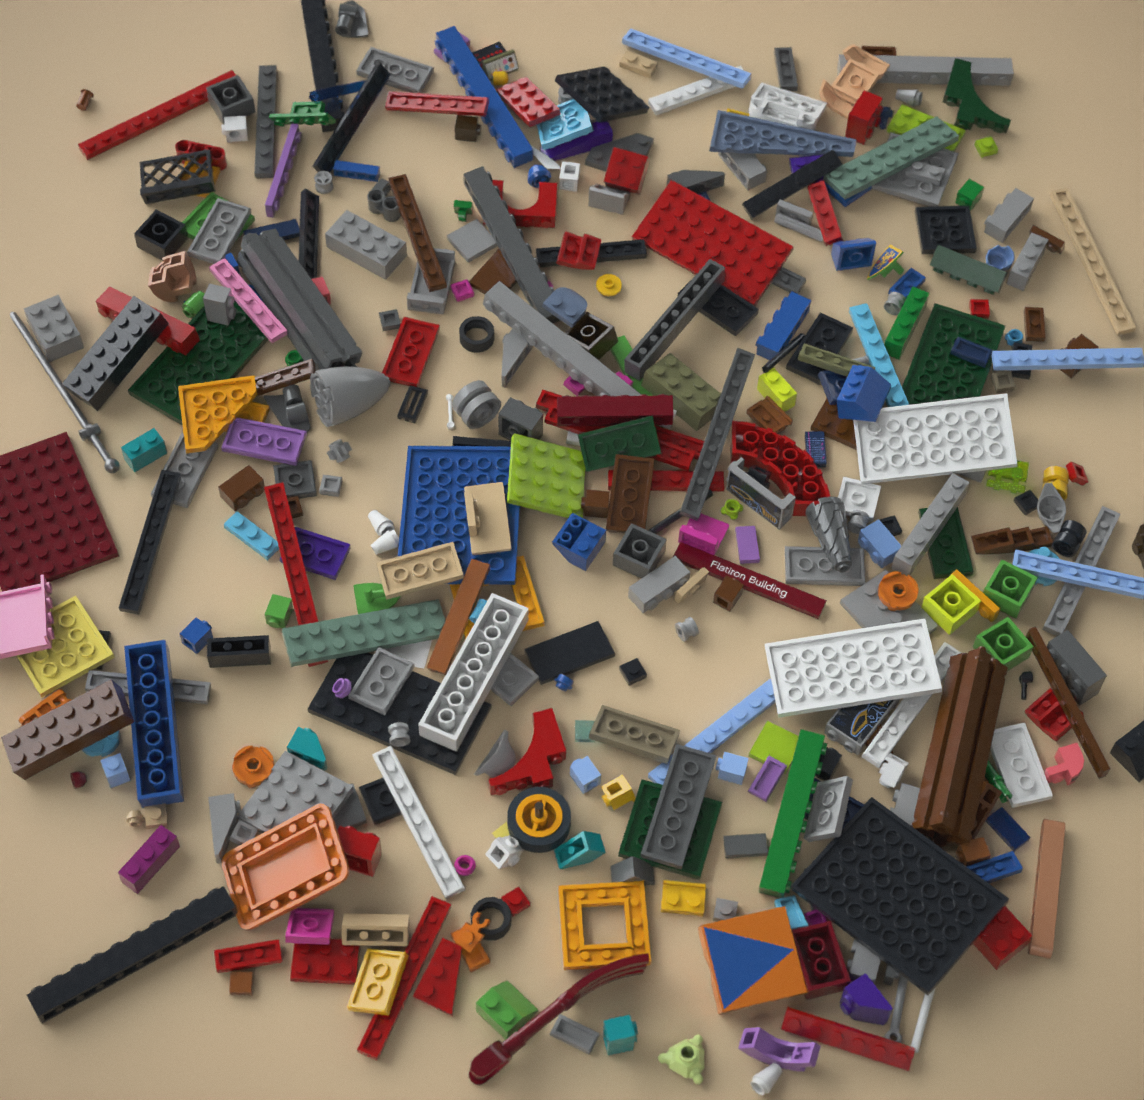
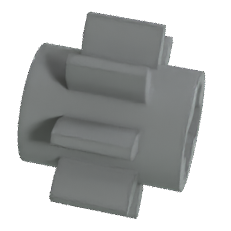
[327,439,352,463]

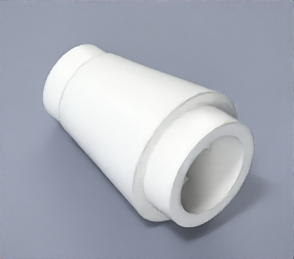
[368,510,394,536]
[371,529,399,555]
[751,1063,782,1095]

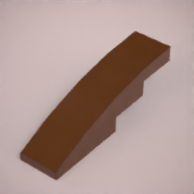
[971,526,1053,554]

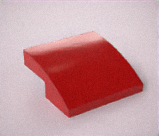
[556,231,602,270]
[1025,688,1084,742]

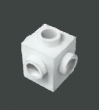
[485,835,524,869]

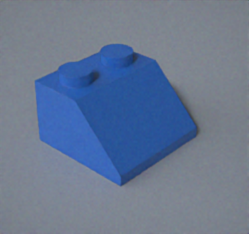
[831,238,876,271]

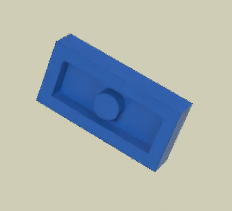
[888,268,926,298]

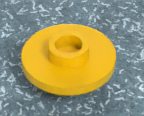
[596,274,622,296]

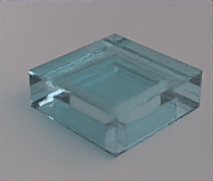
[575,720,595,742]

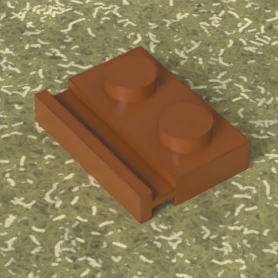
[746,396,793,434]

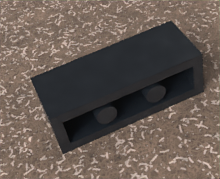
[207,635,271,668]

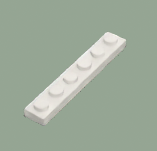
[648,66,743,115]

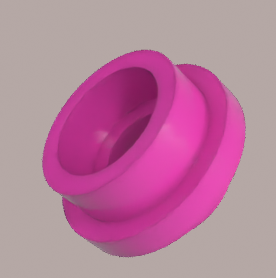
[454,855,476,876]

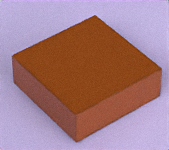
[229,971,253,995]

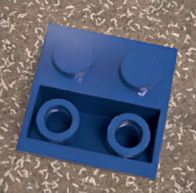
[552,513,606,571]

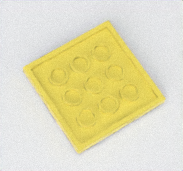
[16,596,115,697]

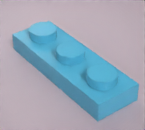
[224,511,279,561]

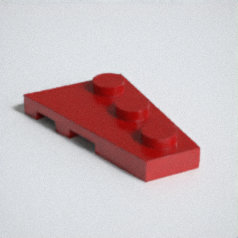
[413,937,463,1017]

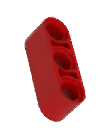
[175,140,227,171]

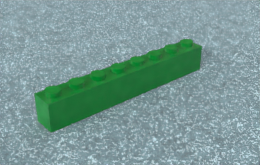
[759,729,828,898]

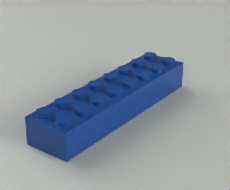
[124,640,184,808]

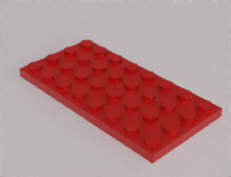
[632,180,794,306]

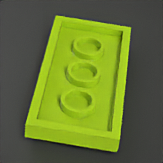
[886,104,966,152]

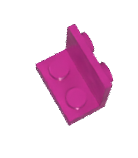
[678,513,729,555]

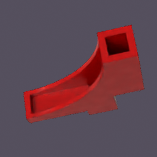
[488,708,566,795]

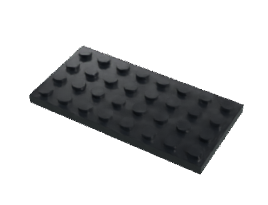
[307,652,492,775]

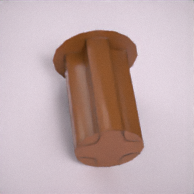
[76,89,94,111]

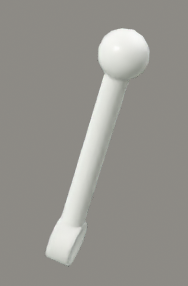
[446,394,455,430]

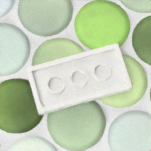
[990,723,1053,808]

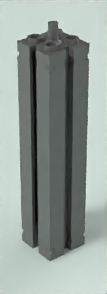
[237,229,363,371]

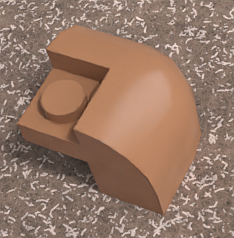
[148,251,196,302]

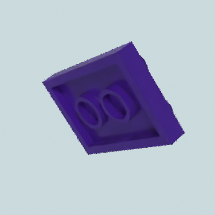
[280,527,351,580]

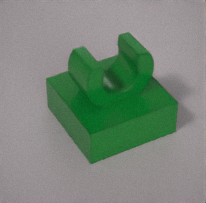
[453,200,473,221]

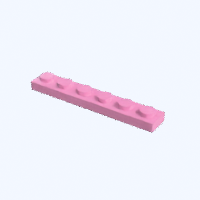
[209,258,288,343]

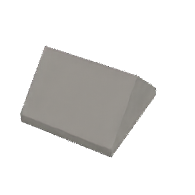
[588,184,631,215]

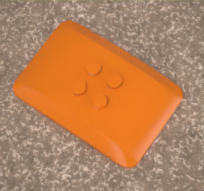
[221,804,349,930]

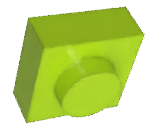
[974,136,999,158]

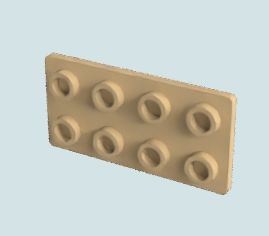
[464,482,512,555]

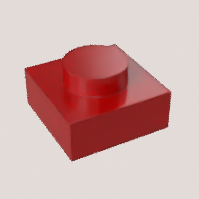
[969,299,990,319]
[1065,461,1089,486]
[501,886,531,917]

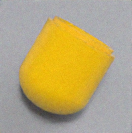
[493,71,509,86]

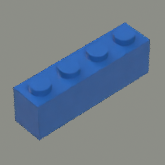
[755,291,811,360]

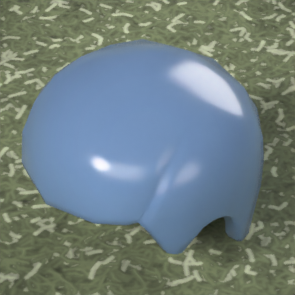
[985,245,1015,271]

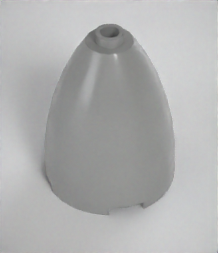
[310,367,390,427]

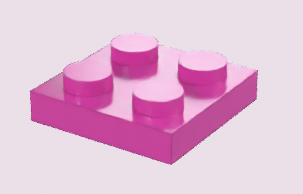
[285,908,334,945]

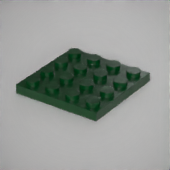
[618,779,722,880]

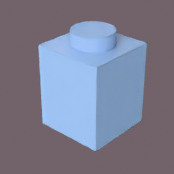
[715,752,749,785]
[100,753,130,788]
[570,756,601,794]

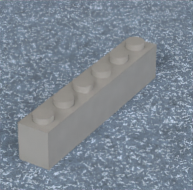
[892,473,970,576]

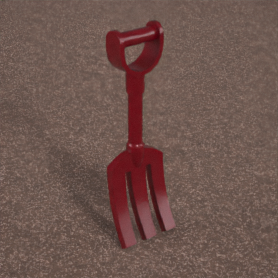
[468,953,650,1085]

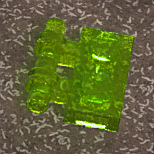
[986,460,1029,494]

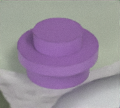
[333,678,351,698]

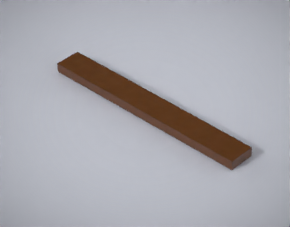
[388,174,447,292]
[1026,627,1110,779]

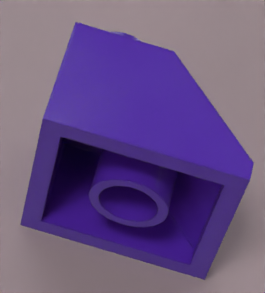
[839,973,893,1026]

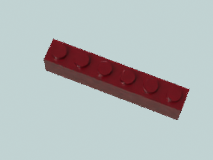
[557,394,674,426]

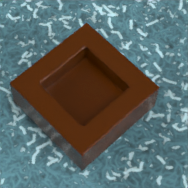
[288,496,303,519]

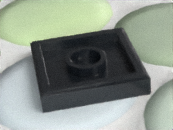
[359,778,402,825]

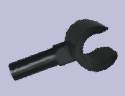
[1019,671,1033,700]

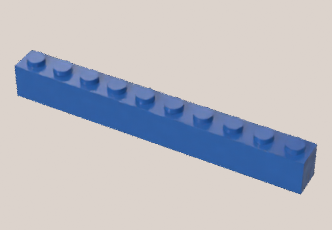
[434,26,533,168]

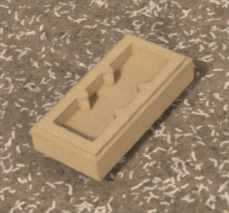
[674,567,709,604]

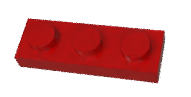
[214,939,283,974]

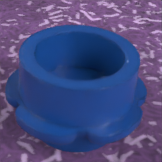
[554,674,574,692]

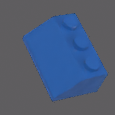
[837,365,891,422]

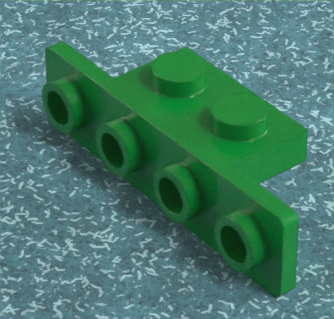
[269,101,336,127]

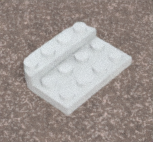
[748,82,827,130]

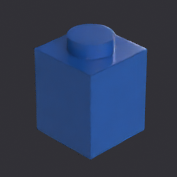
[179,617,213,654]

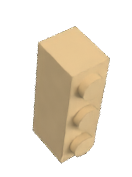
[342,913,409,946]

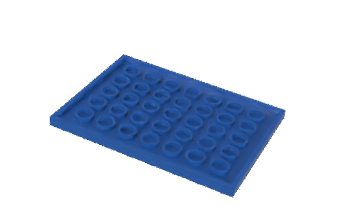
[398,446,520,585]

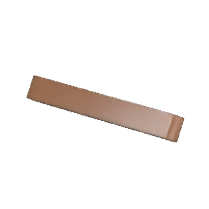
[1028,819,1065,959]

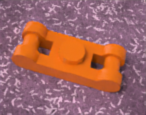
[19,689,71,726]

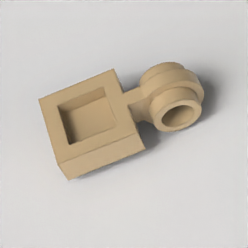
[126,804,168,829]

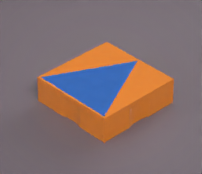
[698,906,807,1014]

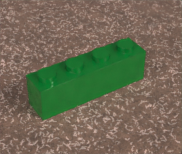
[884,286,930,360]

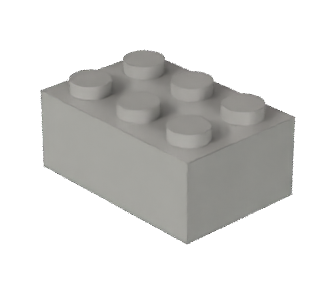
[24,295,84,362]

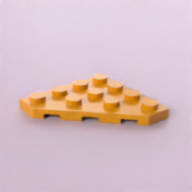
[178,375,257,454]

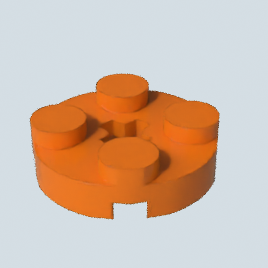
[878,571,919,611]
[232,745,274,788]

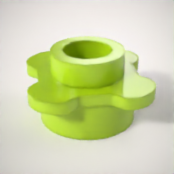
[720,499,744,520]

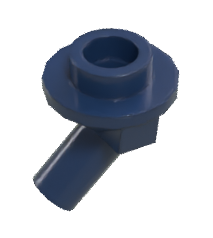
[879,106,894,129]

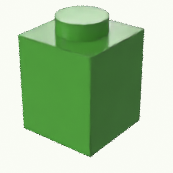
[265,594,293,628]

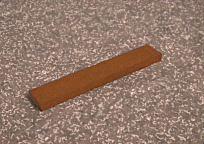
[427,559,491,675]

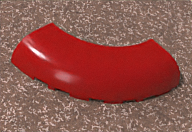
[730,421,830,516]

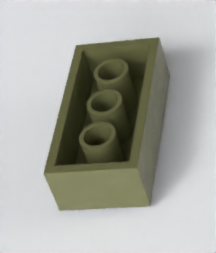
[641,353,721,431]

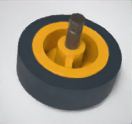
[507,787,571,853]

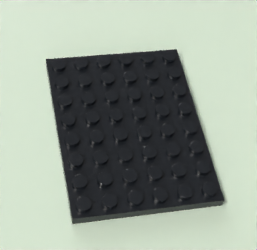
[791,797,1009,995]

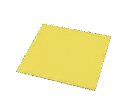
[492,822,510,838]

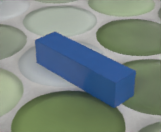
[333,160,380,182]

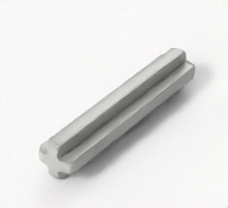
[774,213,824,241]

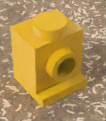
[601,775,636,810]

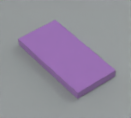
[221,417,307,466]

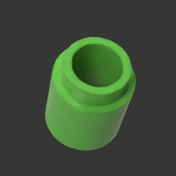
[182,291,205,318]

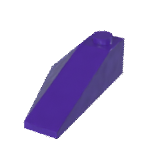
[540,119,613,161]

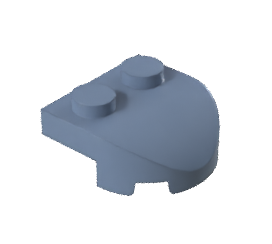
[542,287,587,328]

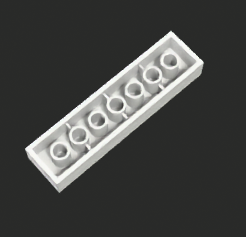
[418,593,529,752]

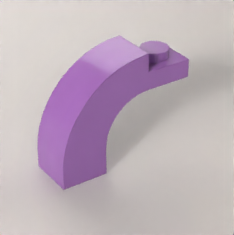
[738,1027,821,1071]

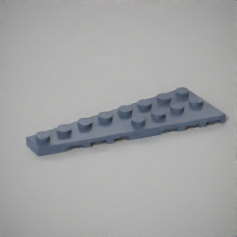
[709,110,856,157]

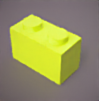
[757,368,797,412]

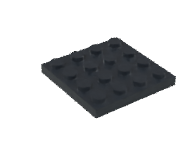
[554,66,649,123]

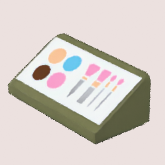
[482,49,518,81]

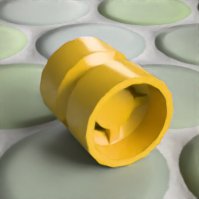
[1042,466,1069,500]

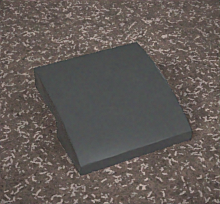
[334,783,367,830]

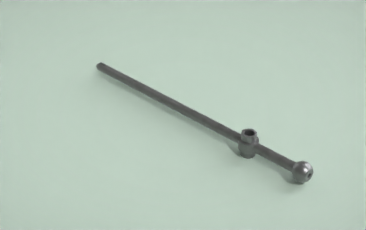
[10,312,120,473]

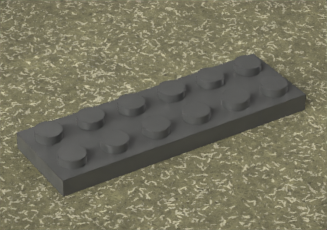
[641,744,716,870]

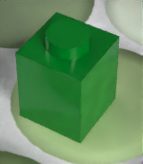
[955,178,984,211]

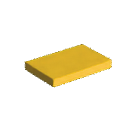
[347,948,408,1015]

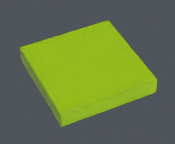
[749,721,799,774]

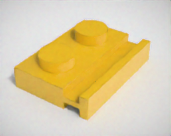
[661,880,706,916]

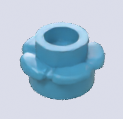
[1005,329,1023,346]

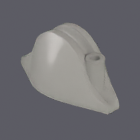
[1037,483,1066,533]
[474,730,516,778]

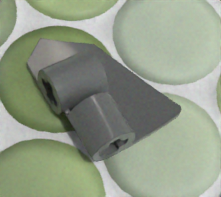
[335,0,368,38]
[263,384,311,432]

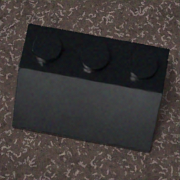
[1110,720,1144,783]

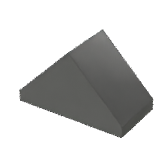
[610,856,655,885]

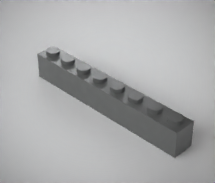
[624,259,725,381]

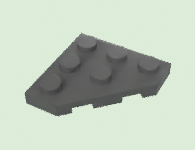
[585,133,654,172]

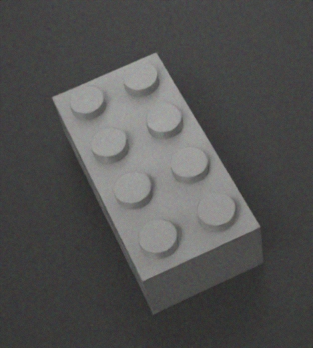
[325,210,407,280]

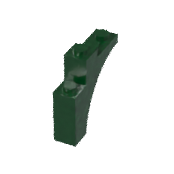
[942,58,1011,133]

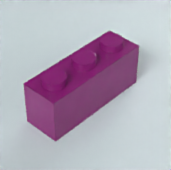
[118,825,180,894]

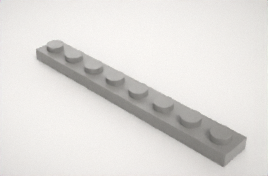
[1042,506,1120,636]

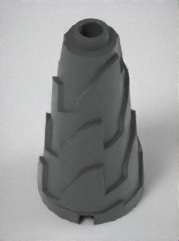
[806,497,852,573]

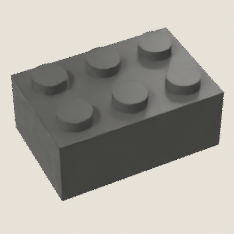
[1047,630,1107,706]

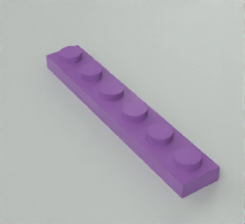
[265,123,302,218]

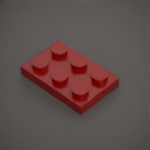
[290,939,360,985]

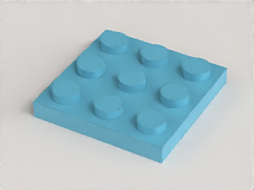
[537,99,593,150]

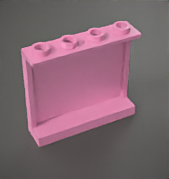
[0,574,55,659]

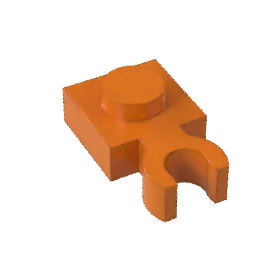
[454,912,491,953]

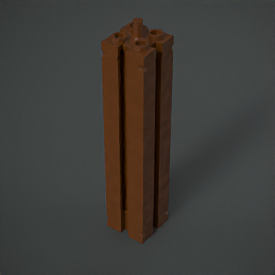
[912,646,1008,848]

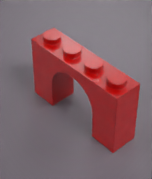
[483,180,557,228]

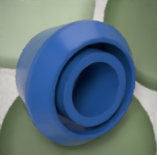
[528,164,551,188]

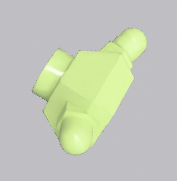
[658,1035,704,1084]

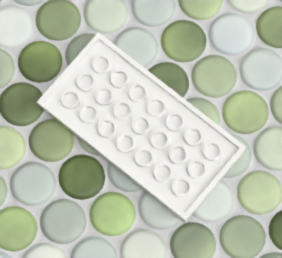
[853,393,1017,483]
[765,619,942,718]

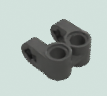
[367,178,414,222]

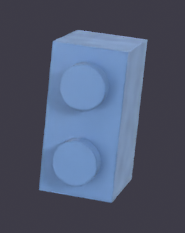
[858,519,901,568]

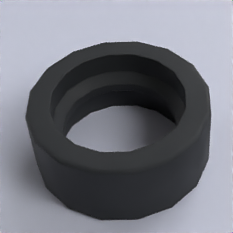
[459,316,495,353]
[471,897,511,941]

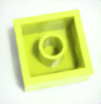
[921,574,981,635]

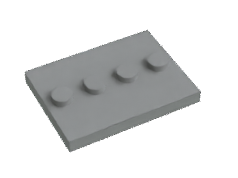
[840,570,938,634]

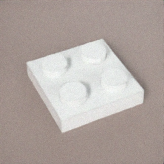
[838,477,881,522]

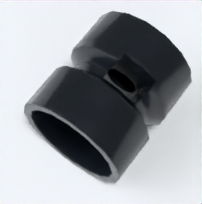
[1052,520,1087,557]

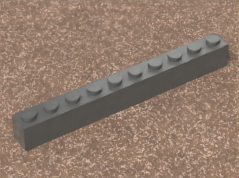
[463,166,560,323]

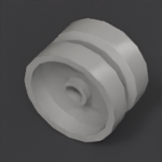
[452,380,501,429]

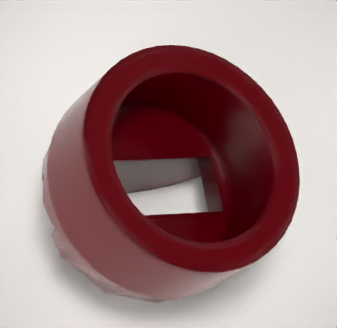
[70,771,87,789]

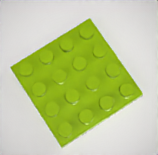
[507,433,585,518]

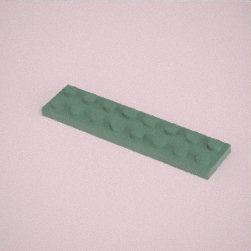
[823,116,959,200]
[282,599,446,667]

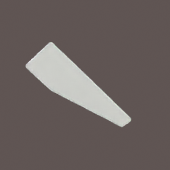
[531,146,561,169]

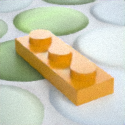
[951,569,1000,623]

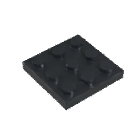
[915,206,977,254]

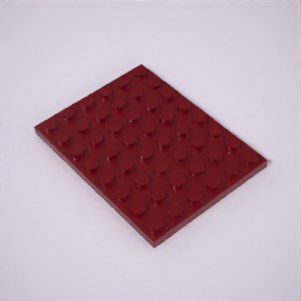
[0,432,119,592]

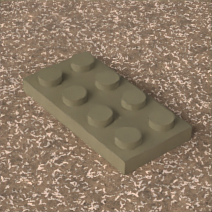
[589,705,680,764]

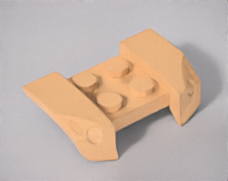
[819,44,890,119]

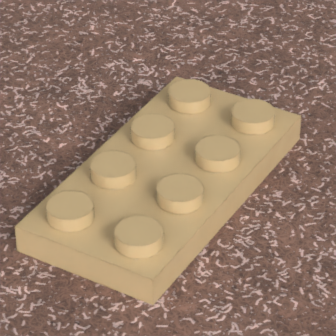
[376,542,464,600]

